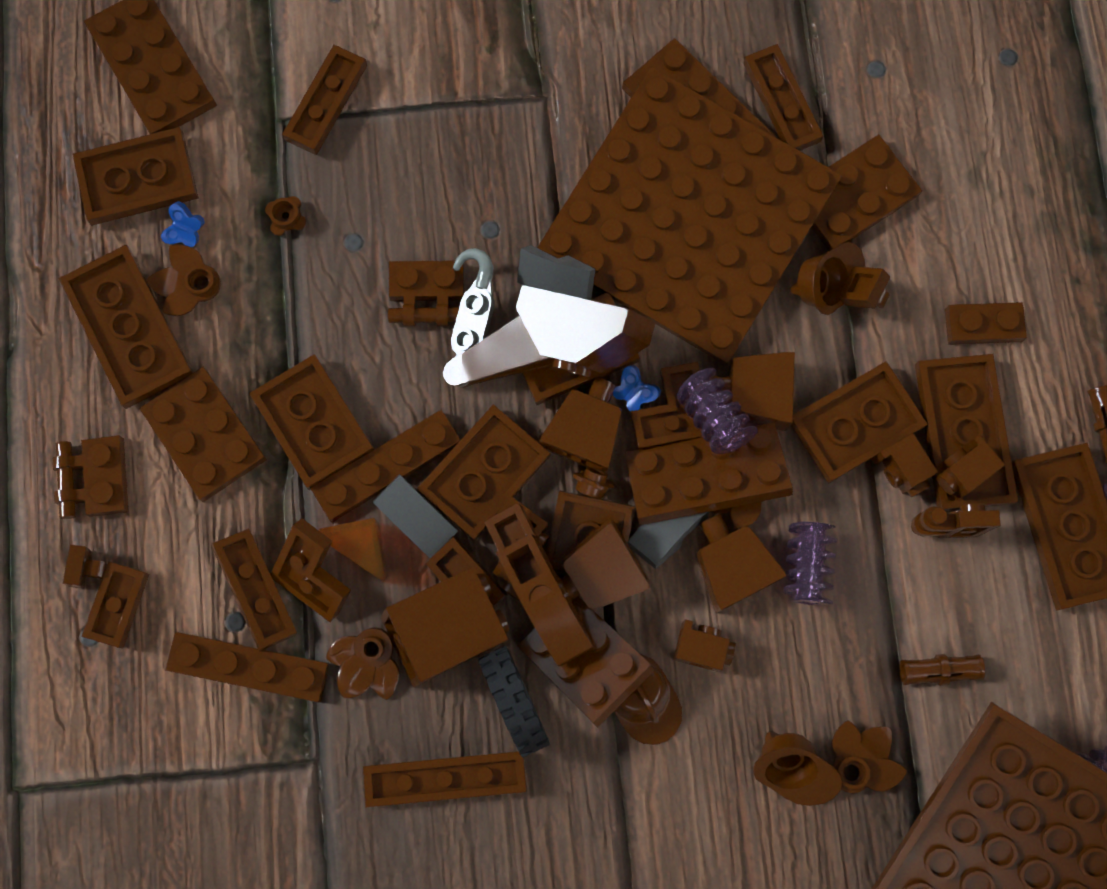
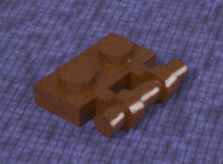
[388,260,464,327]
[52,435,129,519]
[911,504,1001,538]

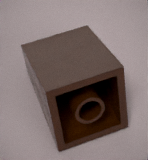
[381,567,509,688]

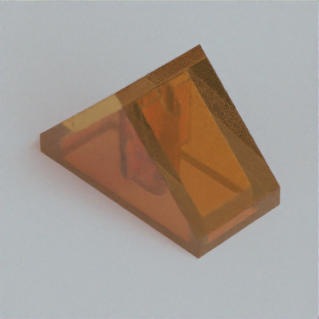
[319,518,388,582]

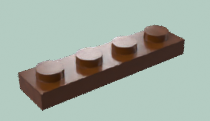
[310,409,460,522]
[165,632,330,703]
[363,751,527,807]

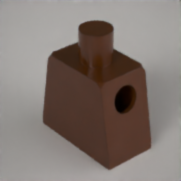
[706,352,795,431]
[540,377,622,473]
[696,514,787,614]
[561,517,650,610]

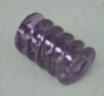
[677,368,758,454]
[783,521,838,606]

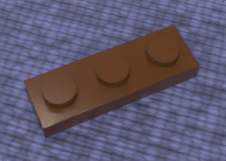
[743,44,824,151]
[282,45,367,155]
[212,528,297,652]

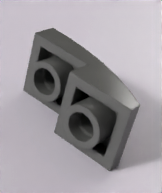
[517,245,596,300]
[373,474,458,558]
[628,512,710,569]

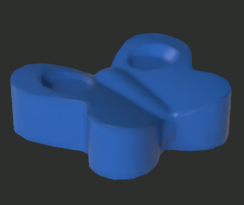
[161,201,205,247]
[613,365,661,412]

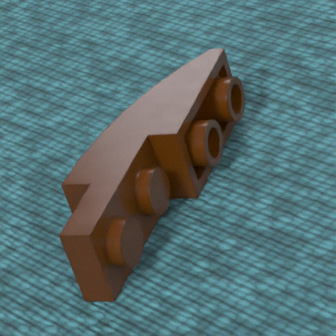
[484,503,595,667]

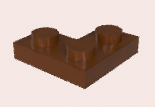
[630,362,714,450]
[270,518,351,622]

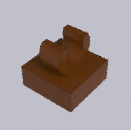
[838,266,890,309]
[63,544,107,589]

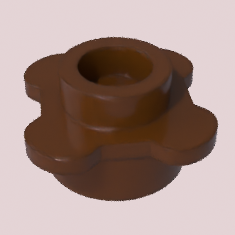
[265,196,306,236]
[573,467,615,499]

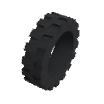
[478,646,550,758]

